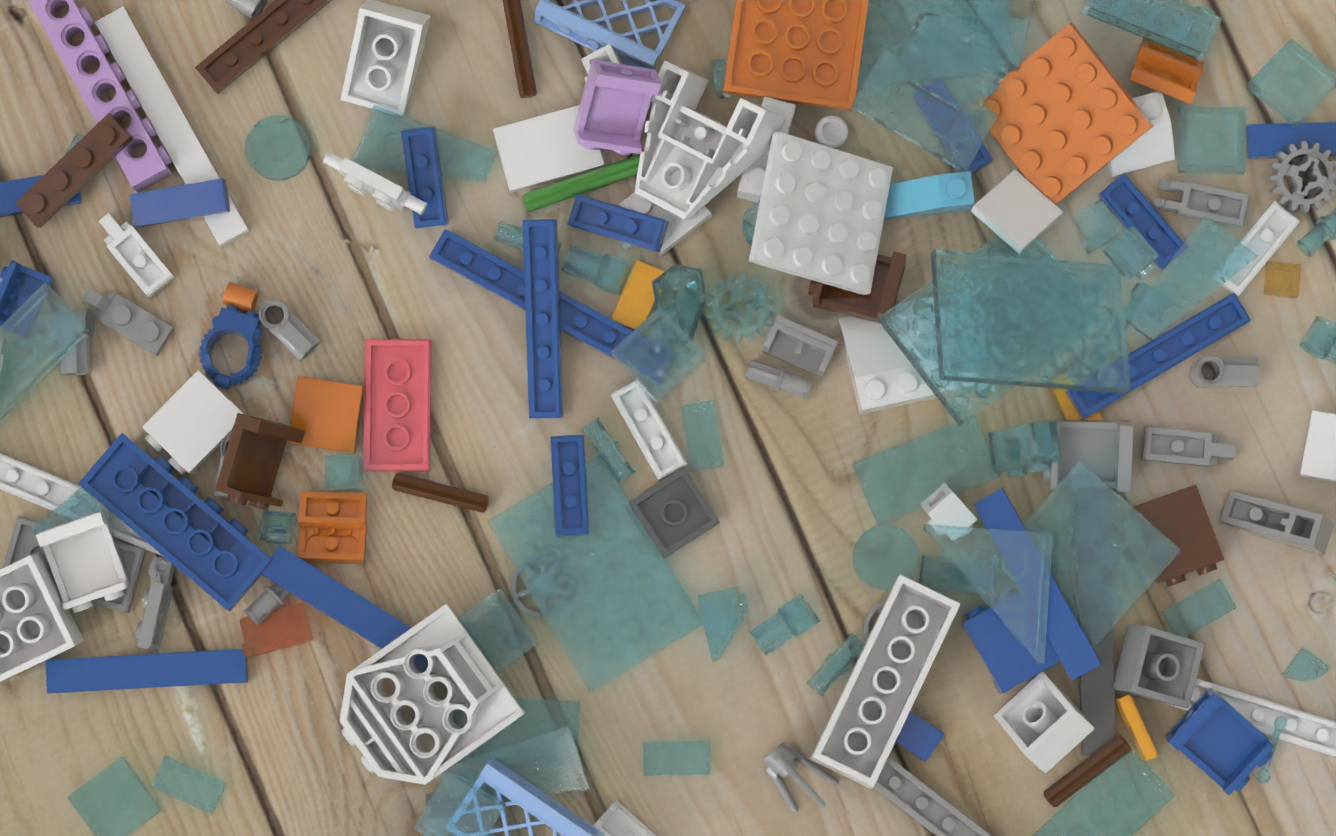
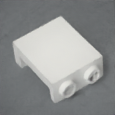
[142,370,244,475]
[36,510,130,613]

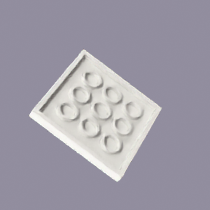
[749,131,893,295]

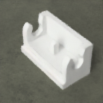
[593,800,656,836]

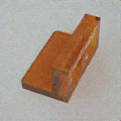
[240,603,314,658]

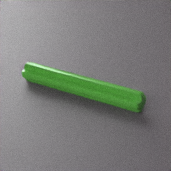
[522,154,640,212]

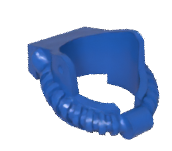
[199,306,262,389]

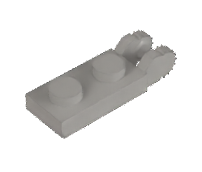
[1153,179,1250,229]

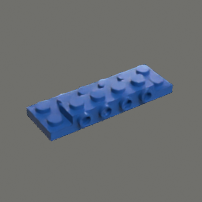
[78,433,272,612]

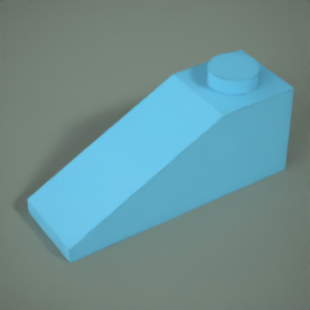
[884,171,975,220]

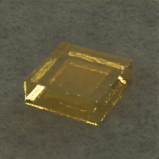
[1263,261,1301,298]

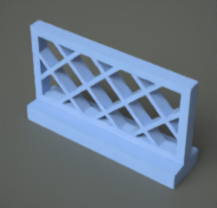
[534,0,686,70]
[446,758,604,836]

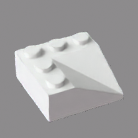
[0,551,84,682]

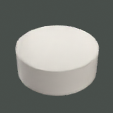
[815,115,848,149]

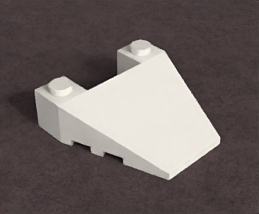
[634,60,785,220]

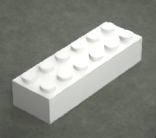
[810,575,960,789]

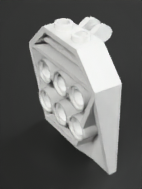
[340,603,526,785]

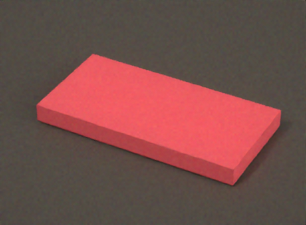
[363,339,432,472]

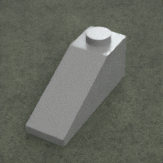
[1220,490,1334,555]

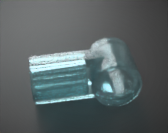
[561,244,632,295]
[1299,316,1336,365]
[750,594,820,656]

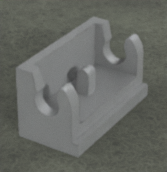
[762,315,838,378]

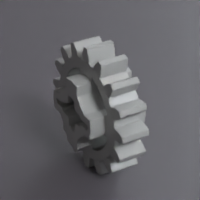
[1267,141,1336,213]

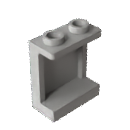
[1041,419,1133,492]

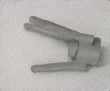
[764,743,839,813]

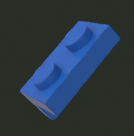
[0,260,55,339]

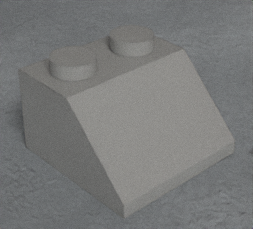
[1112,625,1205,708]

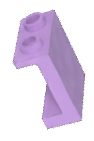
[574,60,661,155]

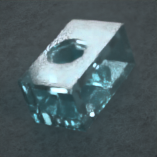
[988,422,1062,477]

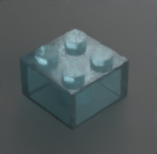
[611,306,706,405]
[457,588,540,674]

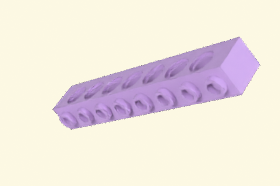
[28,0,172,193]

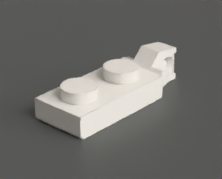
[99,213,175,298]

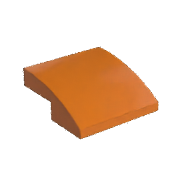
[1129,37,1204,104]
[289,376,364,454]
[297,491,367,564]

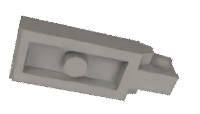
[83,289,175,356]
[1142,426,1236,467]
[135,557,175,651]

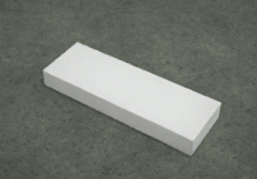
[1212,201,1300,297]
[610,379,687,481]

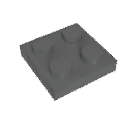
[628,467,720,559]

